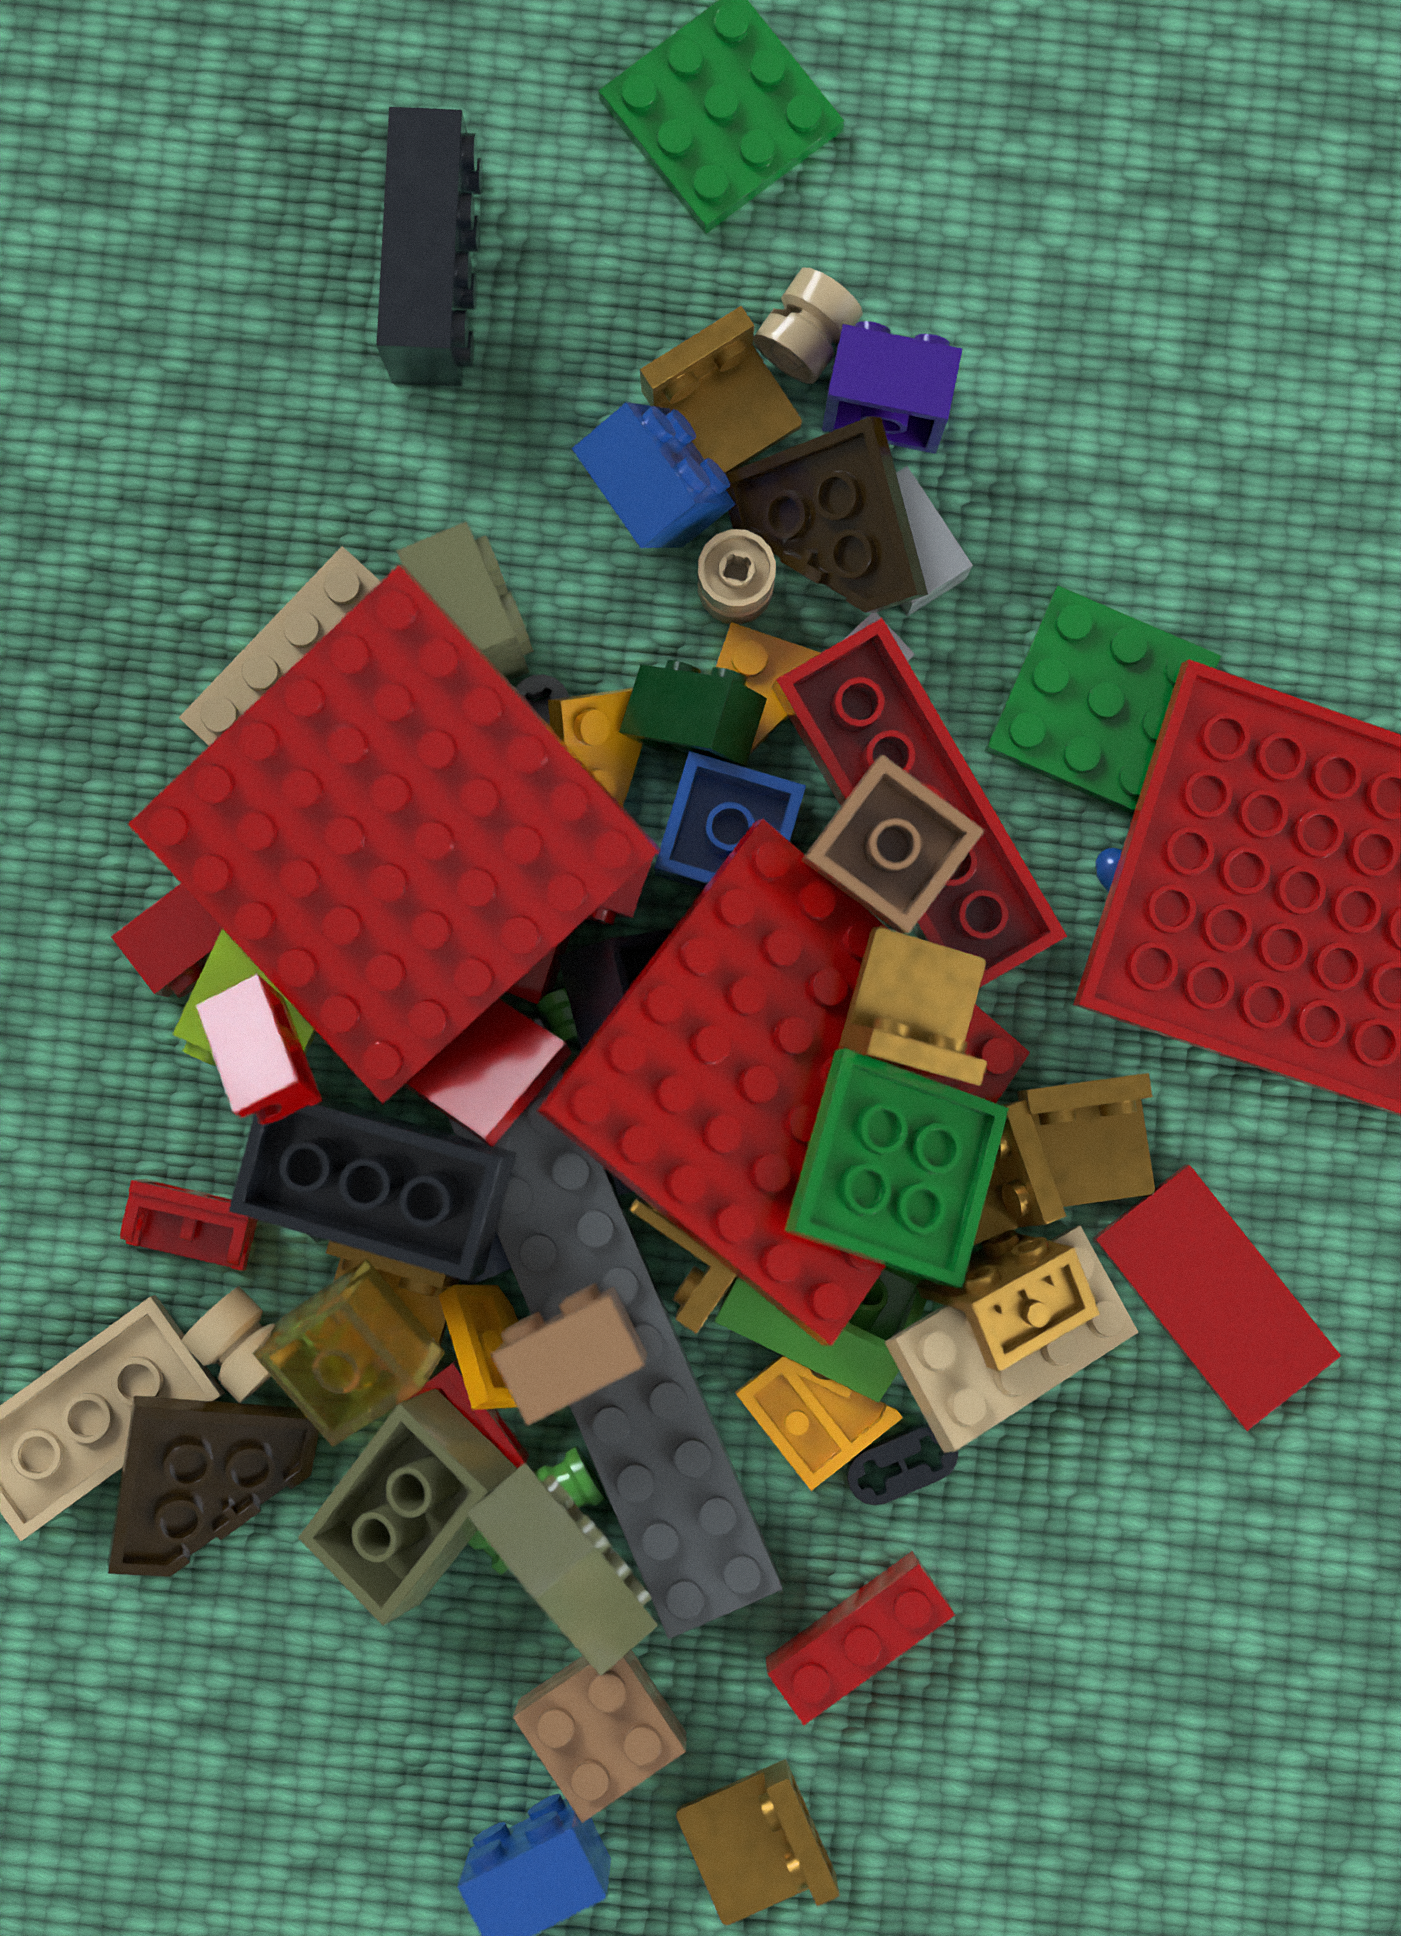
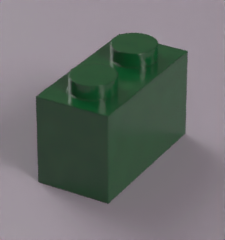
[619,660,767,767]

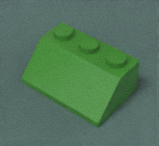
[714,1266,927,1403]

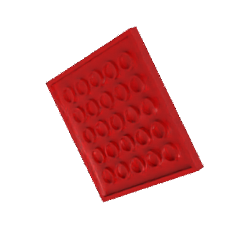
[128,565,661,1104]
[1073,659,1401,1116]
[537,819,1030,1346]

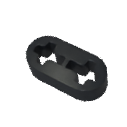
[846,1423,958,1506]

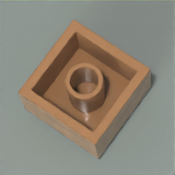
[801,755,985,934]
[492,1283,647,1425]
[513,1649,687,1823]

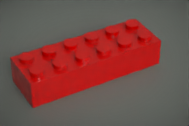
[771,618,1067,988]

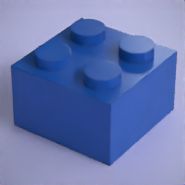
[571,402,736,548]
[654,751,806,890]
[458,1794,611,1936]

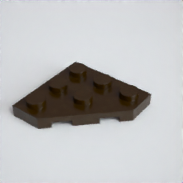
[725,416,928,613]
[108,1396,321,1577]

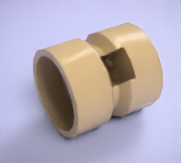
[753,268,863,384]
[698,529,776,624]
[180,1286,299,1403]

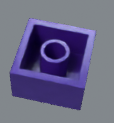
[822,321,963,454]

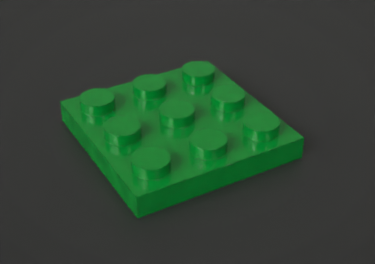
[598,0,844,234]
[985,585,1221,815]
[785,1048,1009,1288]

